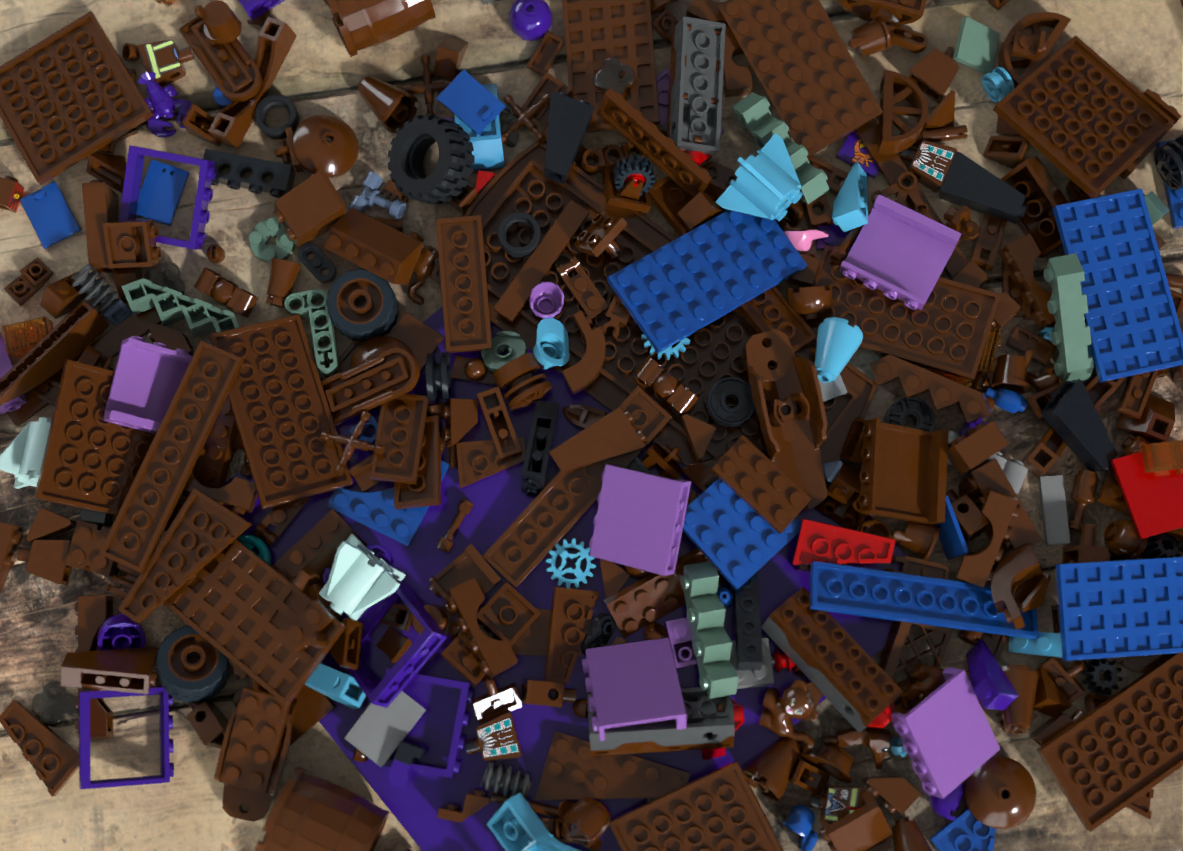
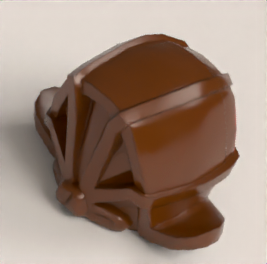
[558,797,611,851]

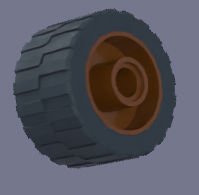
[326,268,399,343]
[156,625,230,703]

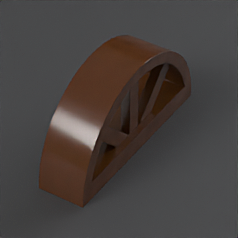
[837,0,927,25]
[998,12,1071,89]
[878,70,928,155]

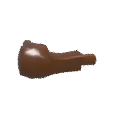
[824,727,891,770]

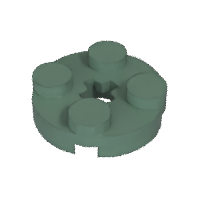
[249,218,294,263]
[481,331,528,372]

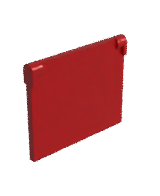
[1111,442,1183,540]

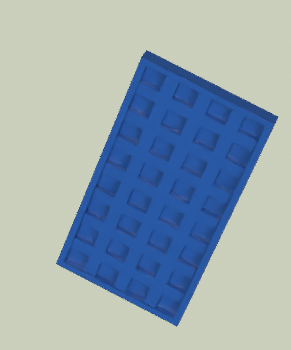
[1053,189,1183,383]
[607,210,807,354]
[1055,557,1183,661]

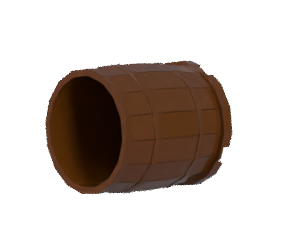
[324,0,436,57]
[255,766,390,851]

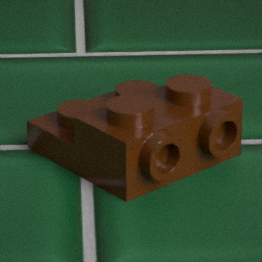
[102,219,162,268]

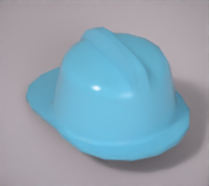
[533,318,569,370]

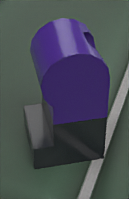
[388,740,425,788]

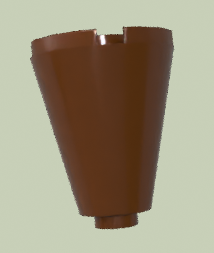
[358,76,418,133]
[1000,665,1039,734]
[743,737,802,802]
[892,817,933,851]

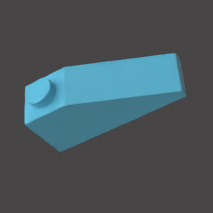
[832,162,868,232]

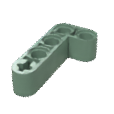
[284,289,341,378]

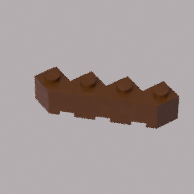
[869,355,993,423]

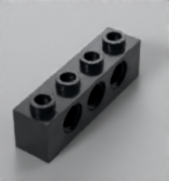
[199,149,296,198]
[732,572,763,670]

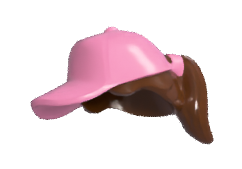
[774,218,829,252]

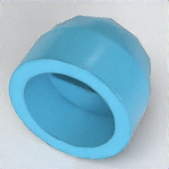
[890,737,907,757]

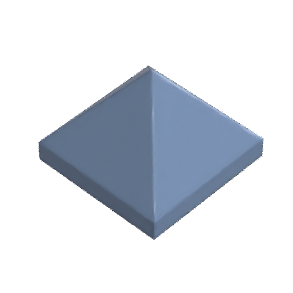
[103,300,133,326]
[822,460,843,483]

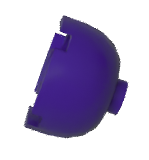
[509,0,552,41]
[97,614,146,650]
[926,784,965,821]

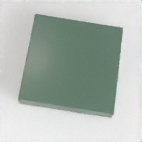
[952,17,1000,75]

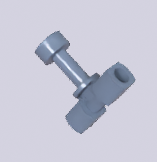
[348,171,406,219]

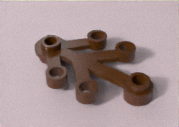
[868,172,929,216]

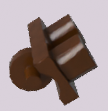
[275,127,303,173]
[944,205,980,245]
[641,442,683,480]

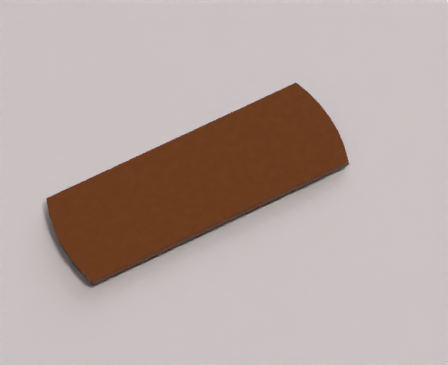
[431,140,878,476]

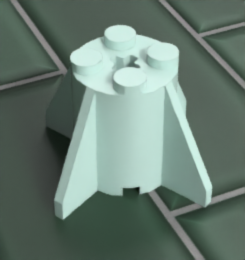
[0,417,52,489]
[319,533,406,621]

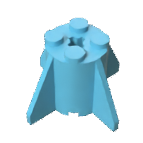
[716,133,803,221]

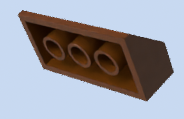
[1001,156,1068,258]
[324,208,424,285]
[272,509,368,597]

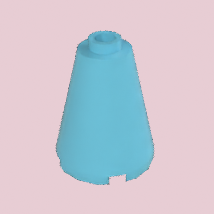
[814,317,863,383]

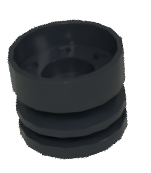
[1153,135,1183,190]

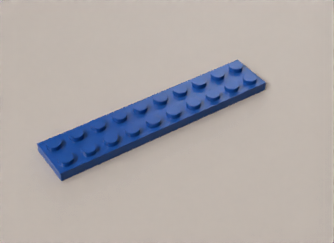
[810,561,1038,639]

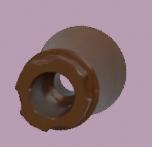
[266,258,302,308]

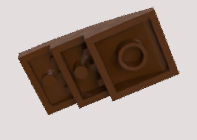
[441,582,541,686]

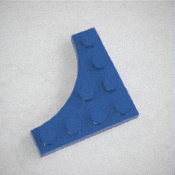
[326,460,449,547]
[929,789,1008,851]

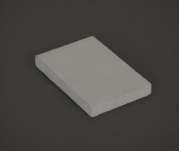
[344,691,427,768]

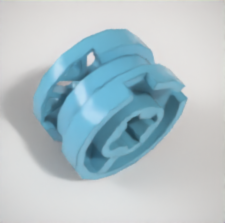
[981,67,1014,103]

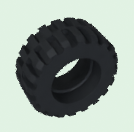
[388,114,475,204]

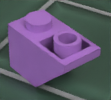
[665,617,697,668]

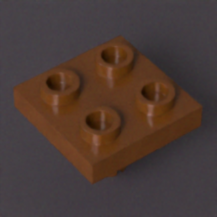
[573,212,628,258]

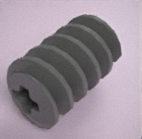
[71,264,120,314]
[480,760,533,800]

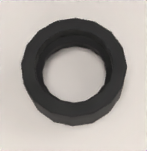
[255,95,299,139]
[498,212,541,257]

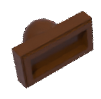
[452,356,497,386]

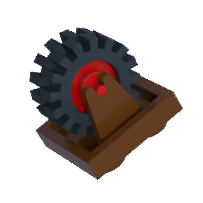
[602,155,655,213]

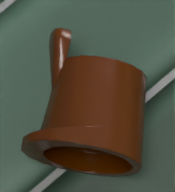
[195,0,242,44]
[848,16,892,57]
[991,349,1033,394]
[891,521,941,561]
[412,604,453,636]

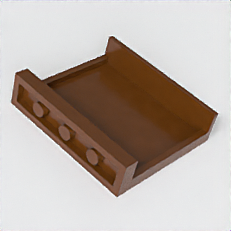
[858,417,949,525]

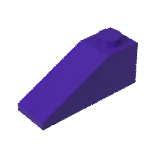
[966,640,1019,710]

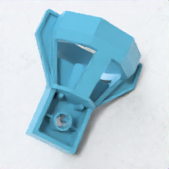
[487,793,581,851]

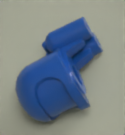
[781,805,818,851]

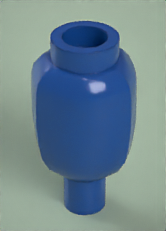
[985,387,1028,413]
[717,586,734,608]

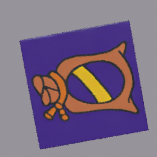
[836,131,879,179]

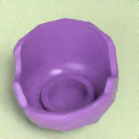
[529,281,564,319]

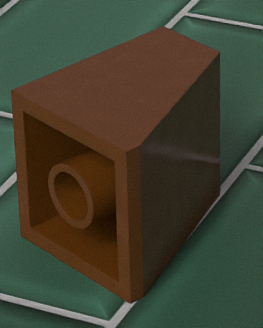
[273,169,346,247]

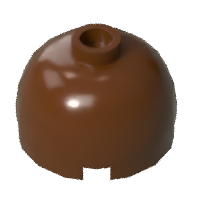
[787,285,832,319]

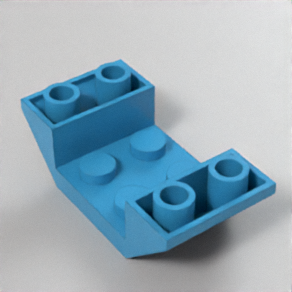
[454,83,505,172]

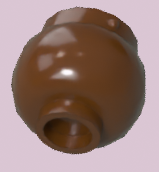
[1103,519,1148,560]

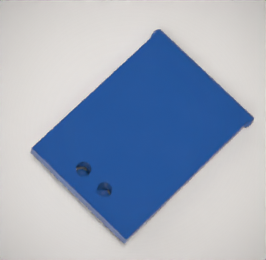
[436,69,506,135]
[137,159,190,226]
[20,181,81,249]
[935,496,969,560]

